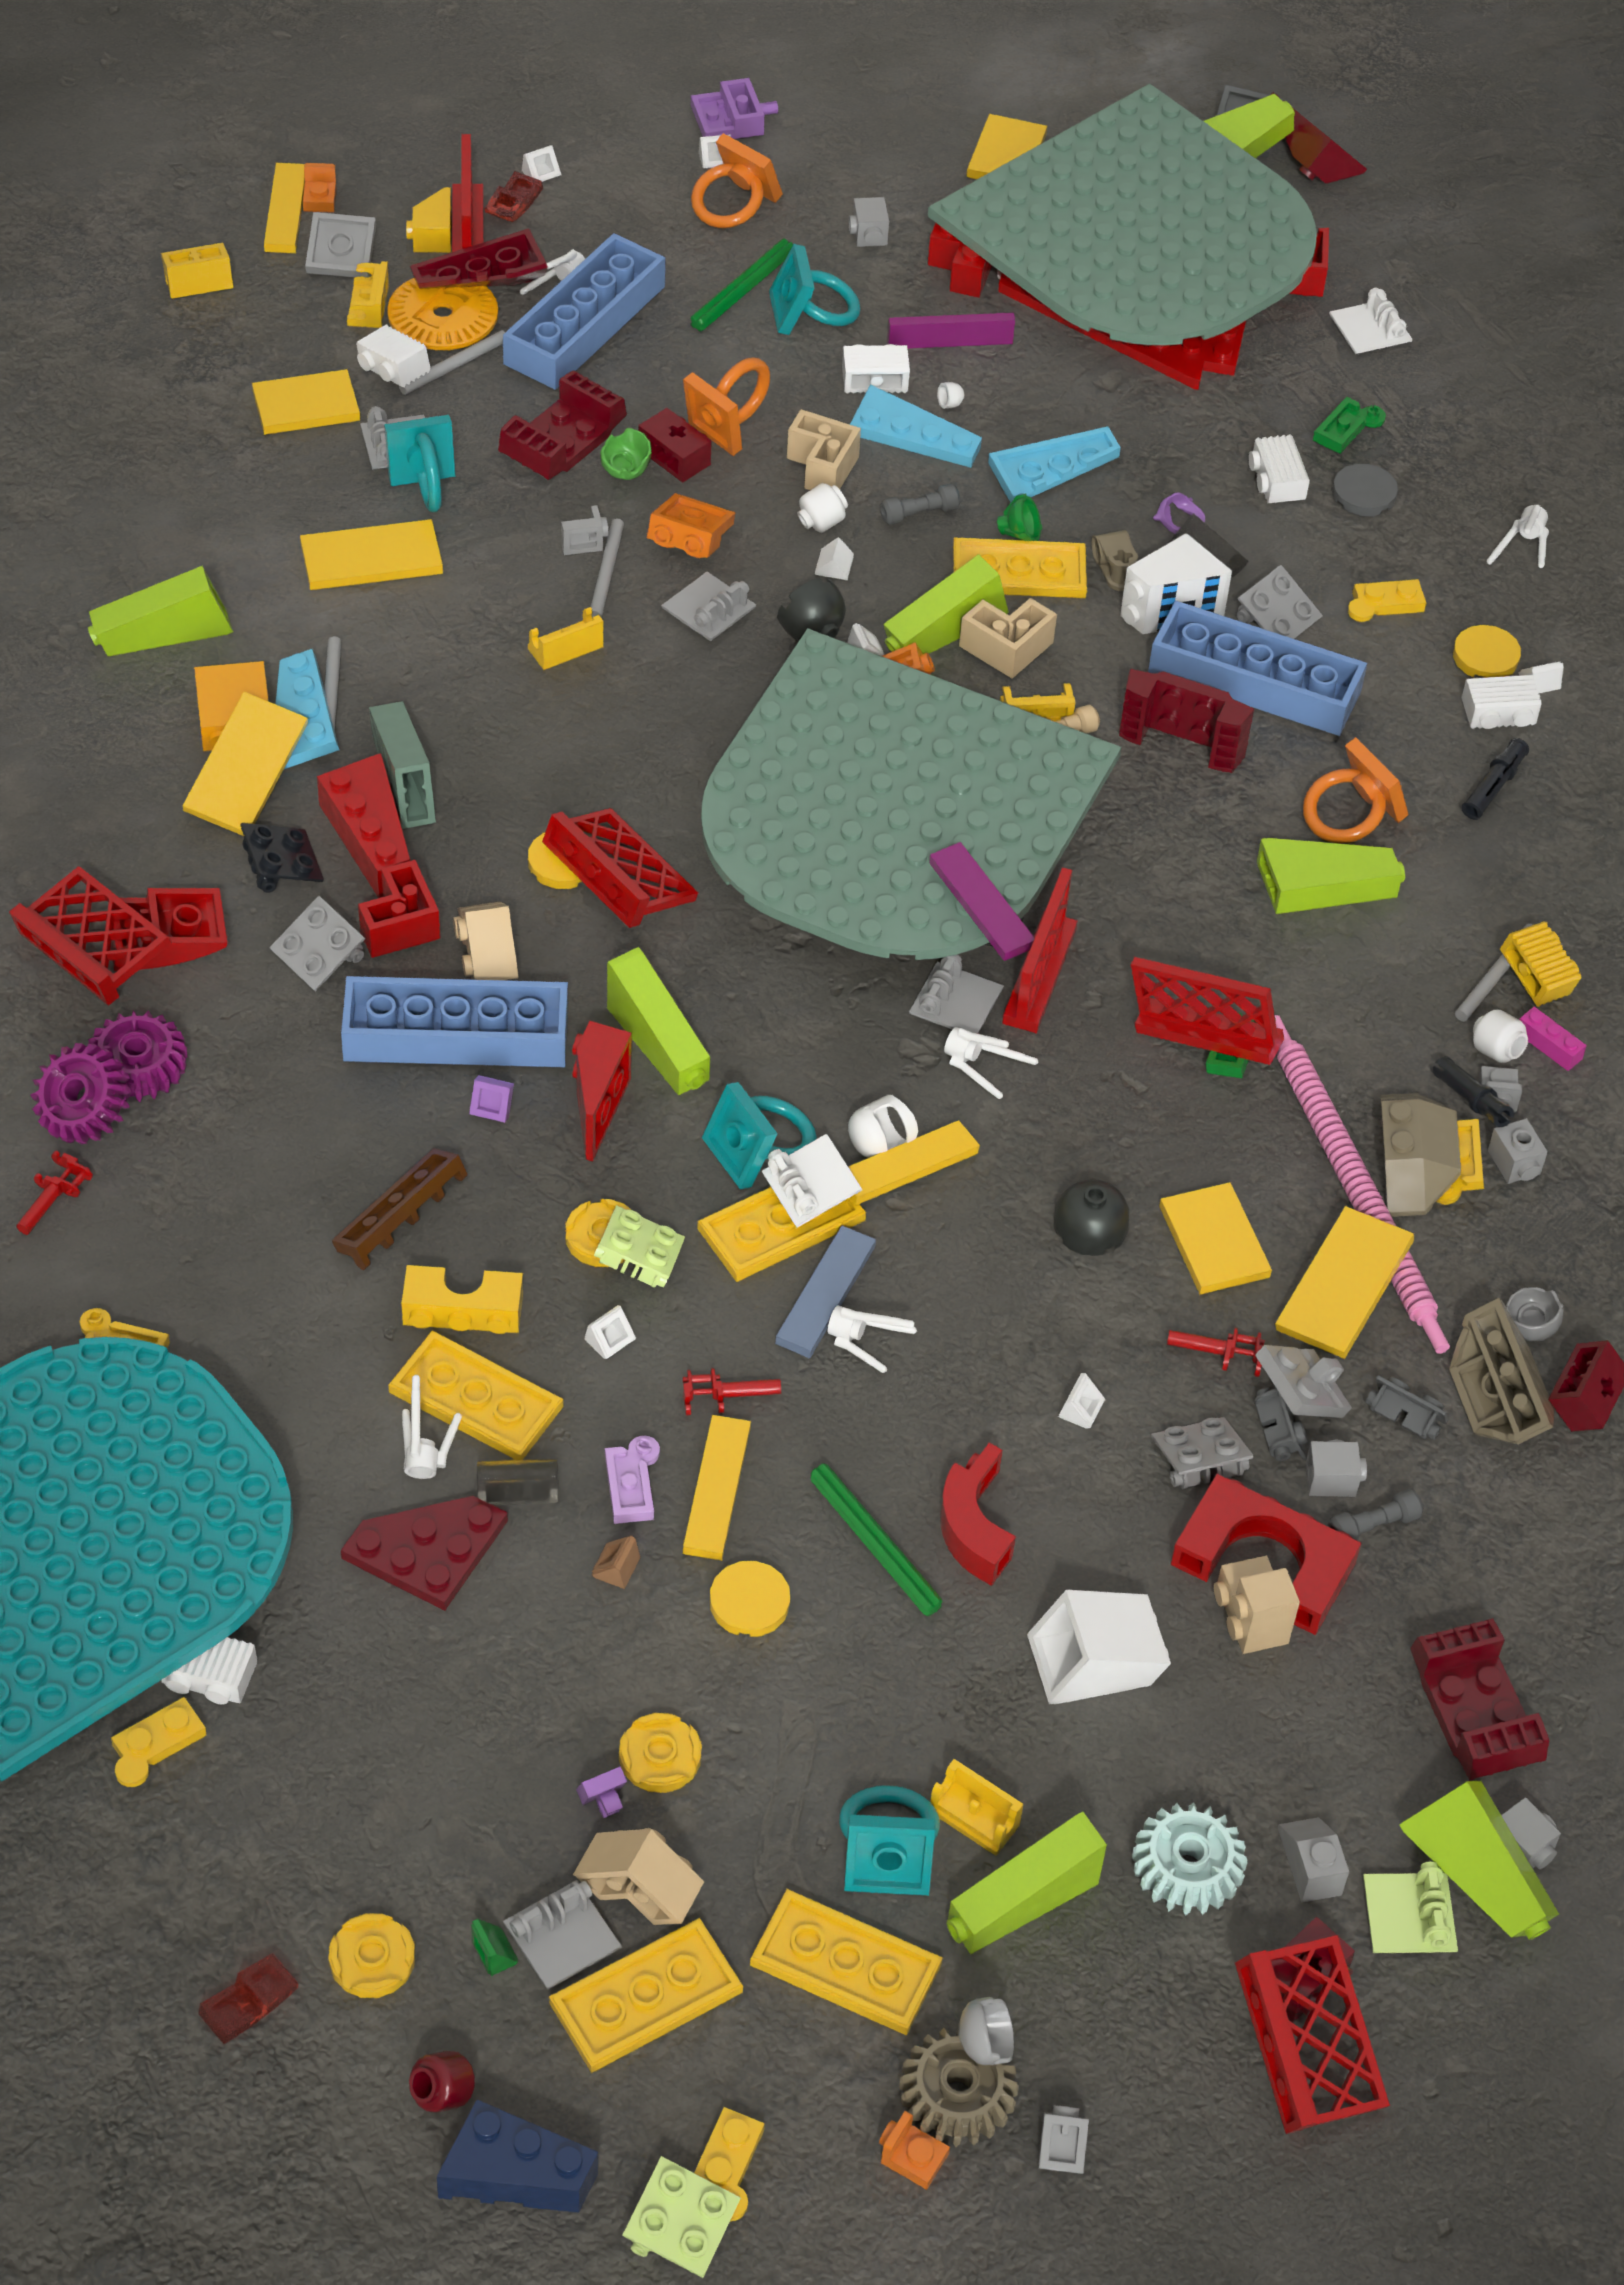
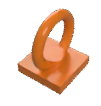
[691,133,783,228]
[683,357,770,456]
[1303,737,1409,843]

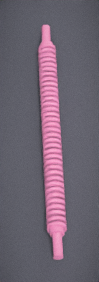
[1275,1015,1450,1354]

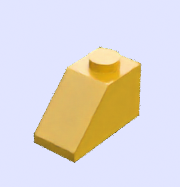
[406,187,451,253]

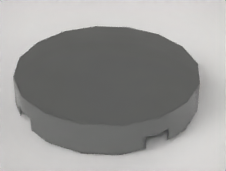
[1332,464,1398,516]

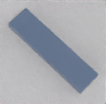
[775,1226,876,1358]

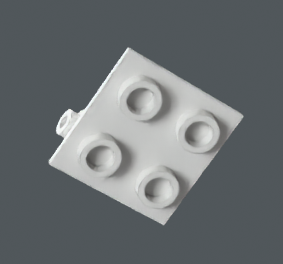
[1329,288,1412,354]
[762,1134,862,1228]

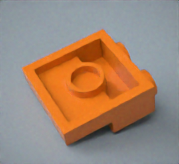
[647,493,736,558]

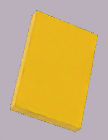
[967,114,1047,179]
[252,369,360,435]
[1159,1182,1272,1295]

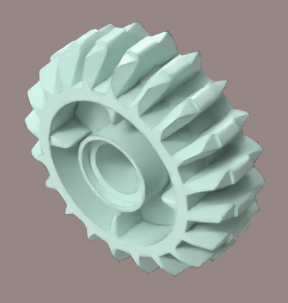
[1132,1802,1247,1916]

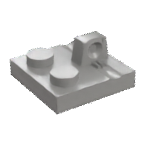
[305,212,377,278]
[1255,1345,1352,1418]

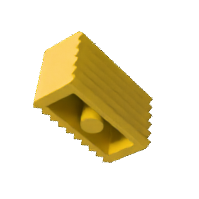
[1500,921,1581,1007]

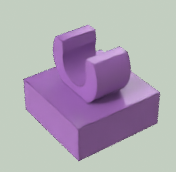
[469,1075,514,1123]
[576,1766,627,1819]

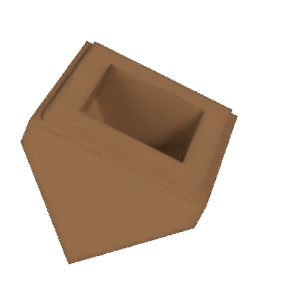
[592,1536,641,1589]

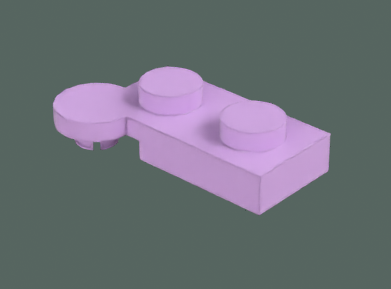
[605,1436,660,1524]

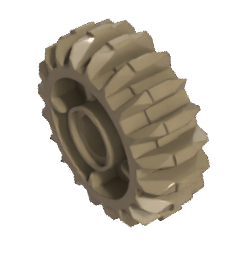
[899,2028,1019,2147]

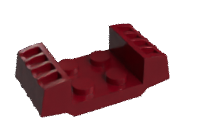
[498,370,627,480]
[1119,669,1254,773]
[1410,1618,1549,1781]

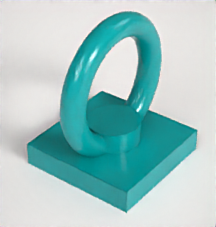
[769,244,861,335]
[384,414,455,512]
[702,1082,817,1189]
[839,1785,940,1896]

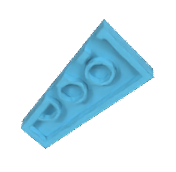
[850,384,982,468]
[988,426,1121,503]
[275,649,339,769]

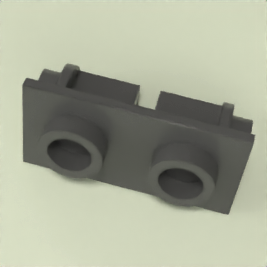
[1365,1375,1448,1440]
[1254,1388,1308,1461]

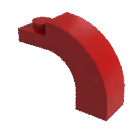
[940,1443,1016,1586]

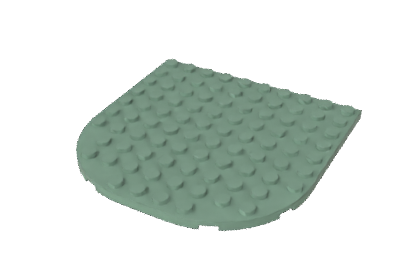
[928,83,1317,346]
[701,628,1122,960]

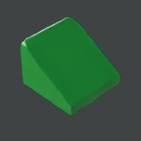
[471,1919,518,1976]

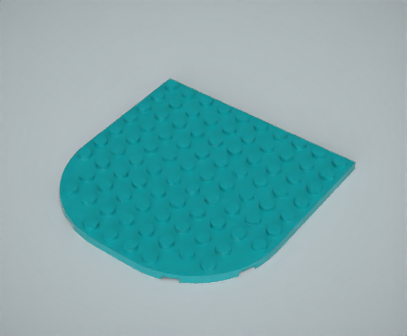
[0,1337,293,1782]

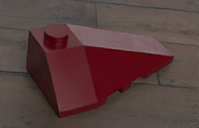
[410,228,548,288]

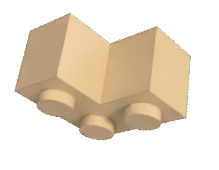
[787,409,861,490]
[959,598,1057,679]
[453,902,519,980]
[1214,1555,1300,1654]
[573,1828,704,1925]

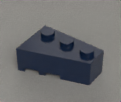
[437,2100,598,2213]

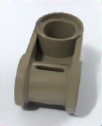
[1091,530,1138,591]

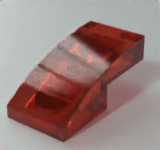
[484,171,543,222]
[198,1953,299,2044]

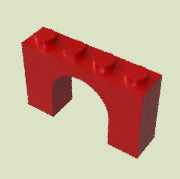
[1171,1474,1361,1635]

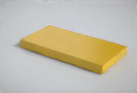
[300,519,443,590]
[953,537,1087,598]
[182,691,308,836]
[697,1187,866,1282]
[1275,1206,1414,1359]
[388,1330,564,1463]
[750,1889,943,2036]
[549,1918,743,2073]

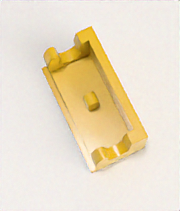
[161,243,233,299]
[347,261,389,328]
[528,607,603,670]
[1000,683,1075,722]
[930,1759,1023,1856]

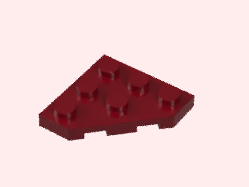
[341,1496,508,1611]

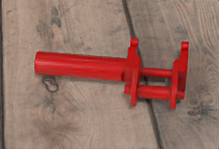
[16,1151,93,1235]
[1167,1328,1265,1377]
[683,1368,781,1415]

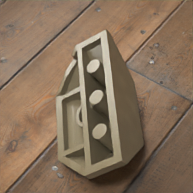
[1380,1093,1461,1217]
[1449,1298,1554,1445]

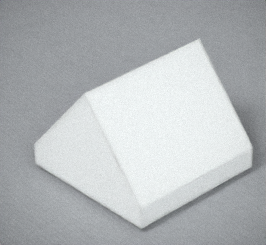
[699,134,731,168]
[522,145,561,184]
[815,537,854,580]
[847,623,885,656]
[1519,662,1564,694]
[584,1305,636,1359]
[1058,1373,1105,1428]

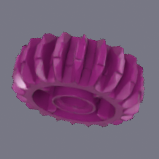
[87,1010,188,1102]
[30,1043,133,1144]

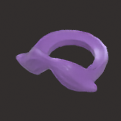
[1153,492,1205,535]

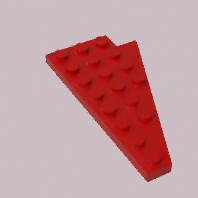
[998,273,1247,390]

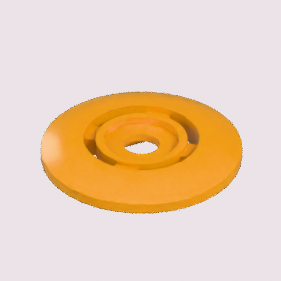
[387,278,498,350]

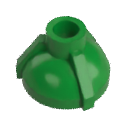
[997,493,1042,541]

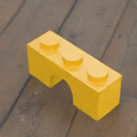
[401,1265,523,1334]

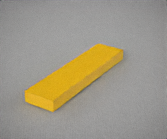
[264,163,305,253]
[848,1120,980,1206]
[683,1415,751,1561]

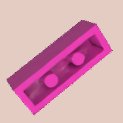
[1519,1007,1587,1071]

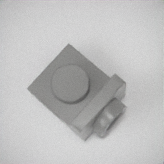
[561,505,608,555]
[1479,1066,1522,1113]
[1038,2105,1089,2174]

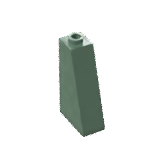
[369,701,436,829]

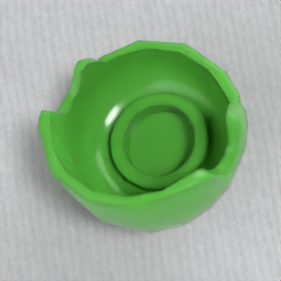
[600,428,652,480]

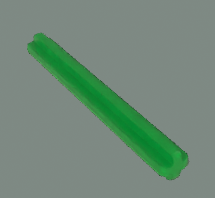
[690,238,793,331]
[810,1463,942,1616]

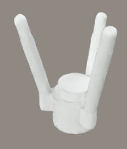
[520,249,585,295]
[1487,505,1549,568]
[944,1027,1038,1099]
[828,1305,917,1373]
[402,1375,462,1479]

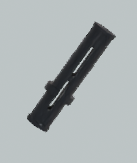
[1461,738,1530,820]
[1433,1056,1514,1128]

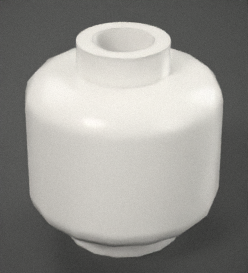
[797,483,848,533]
[1473,1010,1528,1063]

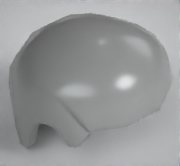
[1505,1287,1563,1341]
[958,1997,1014,2065]

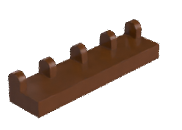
[332,1148,467,1270]

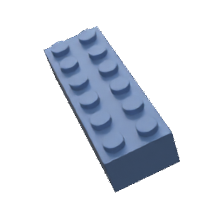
[503,233,665,390]
[1148,600,1367,736]
[341,976,568,1067]

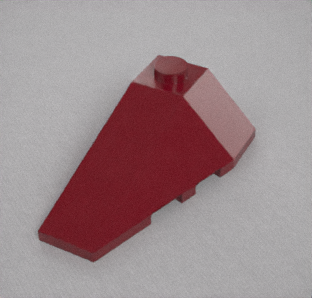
[1270,92,1367,183]

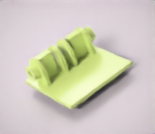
[594,1205,685,1288]
[1363,1861,1458,1953]
[622,2156,741,2278]

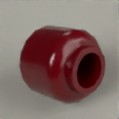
[409,2051,475,2113]

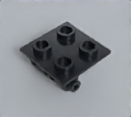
[240,823,324,893]

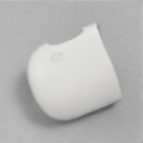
[848,1095,918,1158]

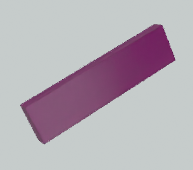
[887,313,1015,349]
[929,842,1035,961]

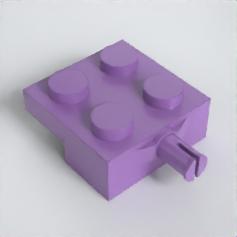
[690,78,778,139]

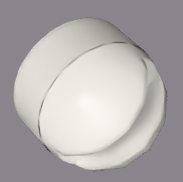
[937,382,964,409]

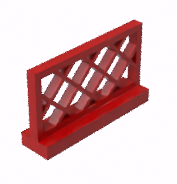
[452,134,483,252]
[542,808,698,928]
[9,866,171,1006]
[1002,867,1078,1033]
[1130,957,1284,1065]
[1235,1935,1390,2134]

